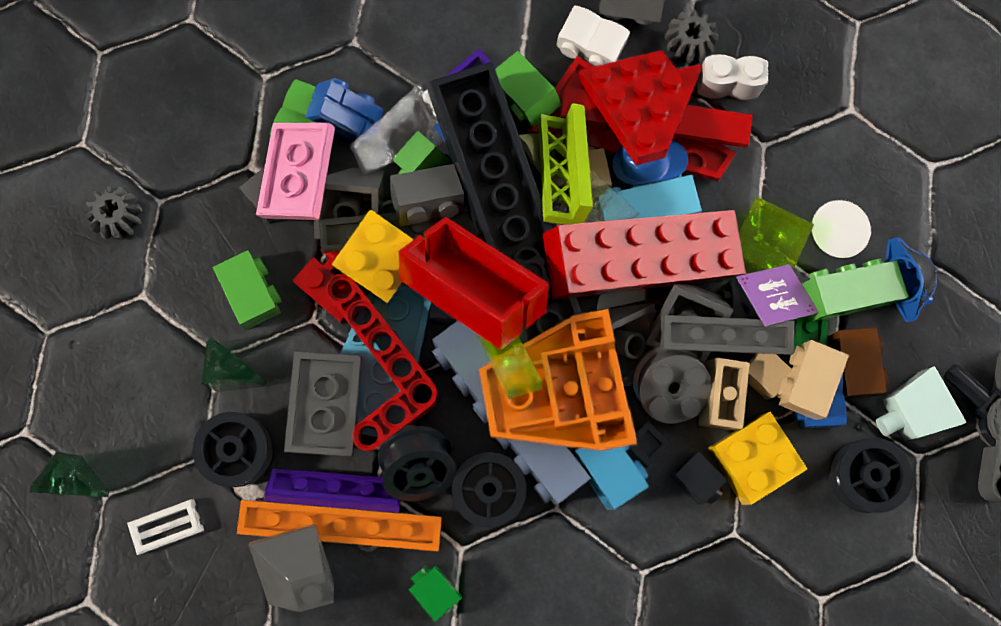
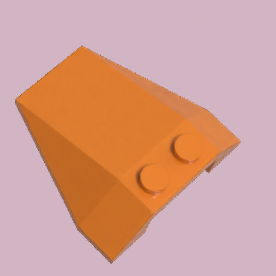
[479,309,637,451]

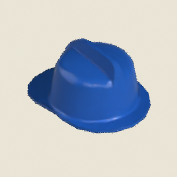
[612,140,688,185]

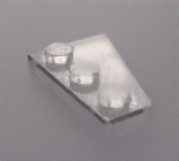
[350,83,444,176]

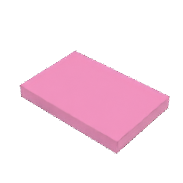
[256,123,335,220]

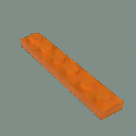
[237,500,442,551]

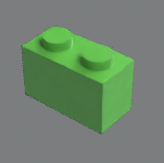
[495,51,562,128]
[213,250,282,330]

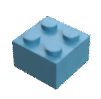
[572,446,649,510]

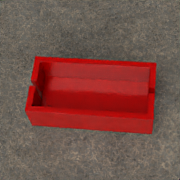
[398,217,549,350]

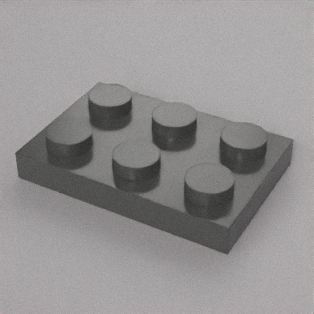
[284,352,362,457]

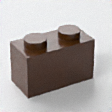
[828,328,889,399]

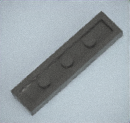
[660,315,794,355]

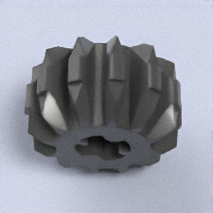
[665,9,718,65]
[84,185,143,240]

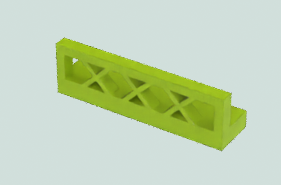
[538,103,593,225]

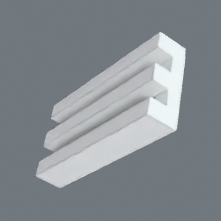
[127,499,204,555]

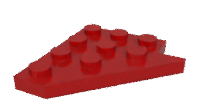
[578,50,702,166]

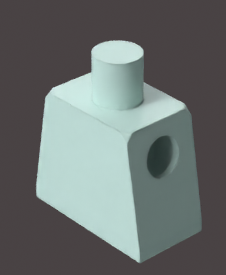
[876,366,966,440]

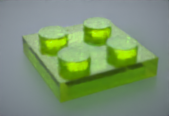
[739,197,814,271]

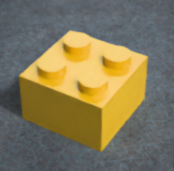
[332,209,413,303]
[707,412,807,505]

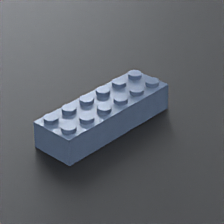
[432,321,591,505]

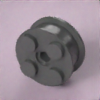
[632,346,712,424]

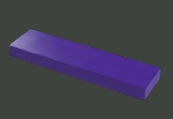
[264,468,401,513]

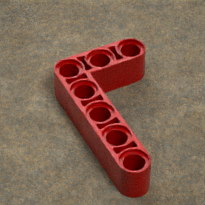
[326,274,438,452]

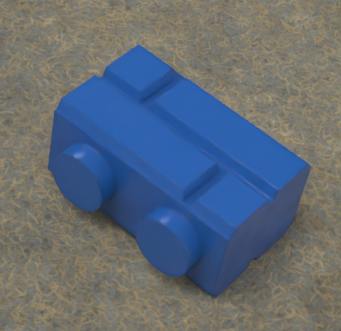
[305,78,384,145]

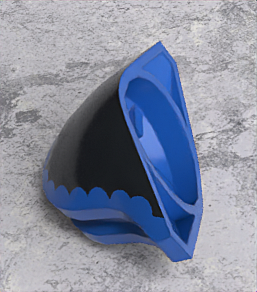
[885,238,937,322]

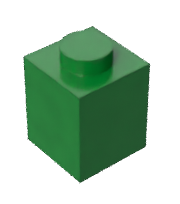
[408,565,462,622]

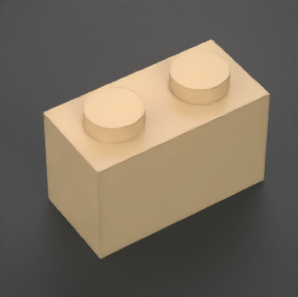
[778,340,849,420]
[698,358,750,430]

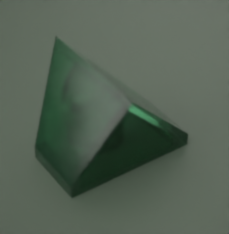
[201,337,267,392]
[30,452,110,498]

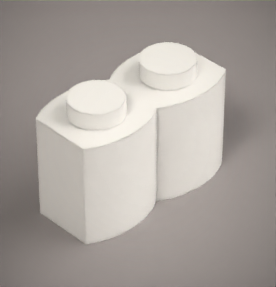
[557,6,630,66]
[698,55,768,100]

